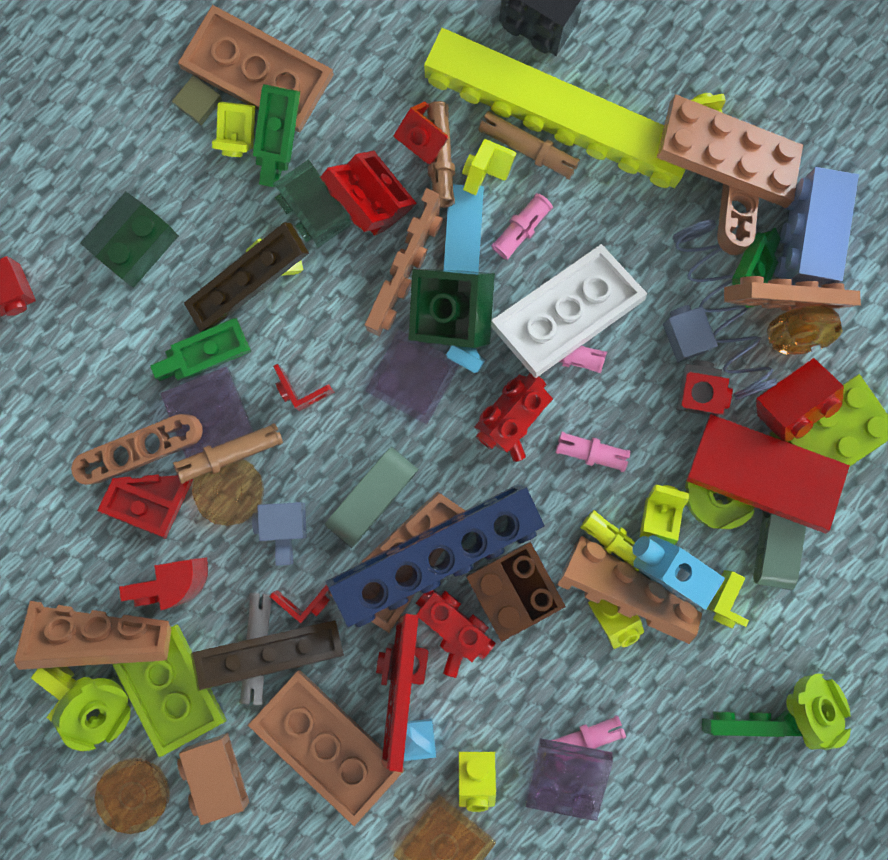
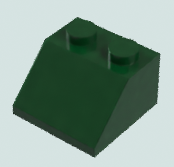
[80,191,179,288]
[408,269,495,348]

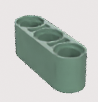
[325,447,419,548]
[753,510,806,590]

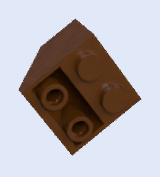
[466,542,566,642]

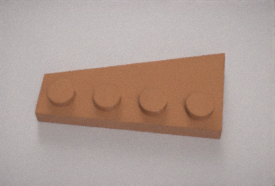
[365,188,443,337]
[724,276,861,313]
[328,492,466,633]
[557,536,703,644]
[14,601,171,670]

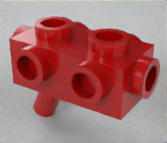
[474,373,553,462]
[415,590,496,678]

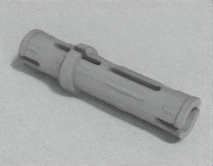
[239,593,272,705]

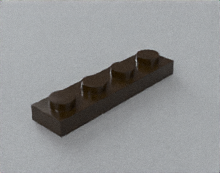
[184,222,309,333]
[191,620,344,691]

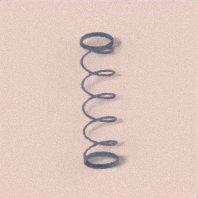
[672,219,778,400]

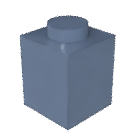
[663,305,718,363]

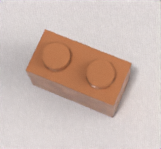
[177,733,249,825]

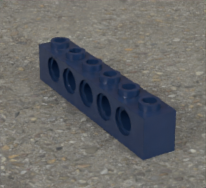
[325,484,545,627]

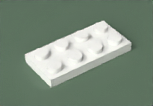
[491,244,647,378]

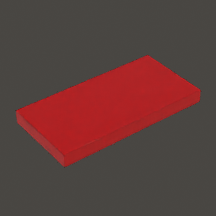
[686,414,850,534]
[381,614,419,772]

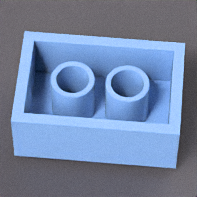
[774,167,859,288]

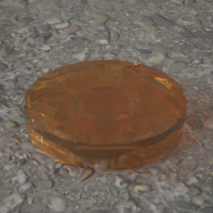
[767,306,843,355]
[192,459,265,526]
[94,757,170,834]

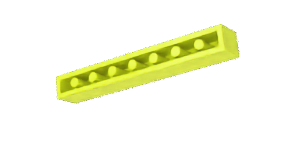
[424,28,686,188]

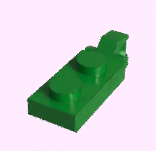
[253,84,301,187]
[731,228,781,308]
[150,318,252,381]
[702,710,803,737]

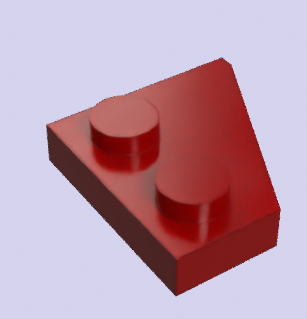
[97,475,194,539]

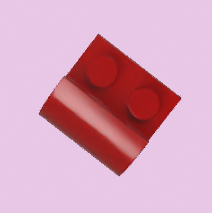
[320,151,417,236]
[119,557,208,610]

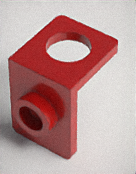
[393,101,448,164]
[273,363,335,411]
[681,372,733,415]
[269,584,330,623]
[376,643,429,686]

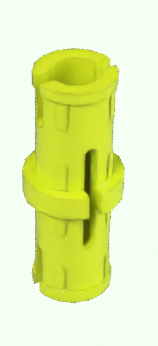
[580,510,639,572]

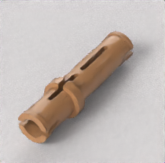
[427,101,455,208]
[479,111,580,180]
[173,423,283,484]

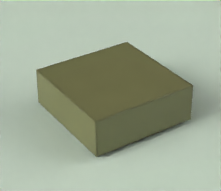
[172,75,222,126]

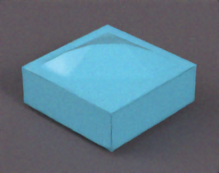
[446,345,486,373]
[404,719,436,761]

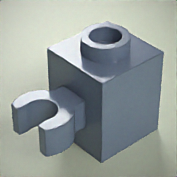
[252,502,307,566]

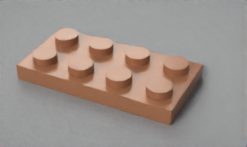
[178,5,334,133]
[657,94,803,208]
[247,669,404,826]

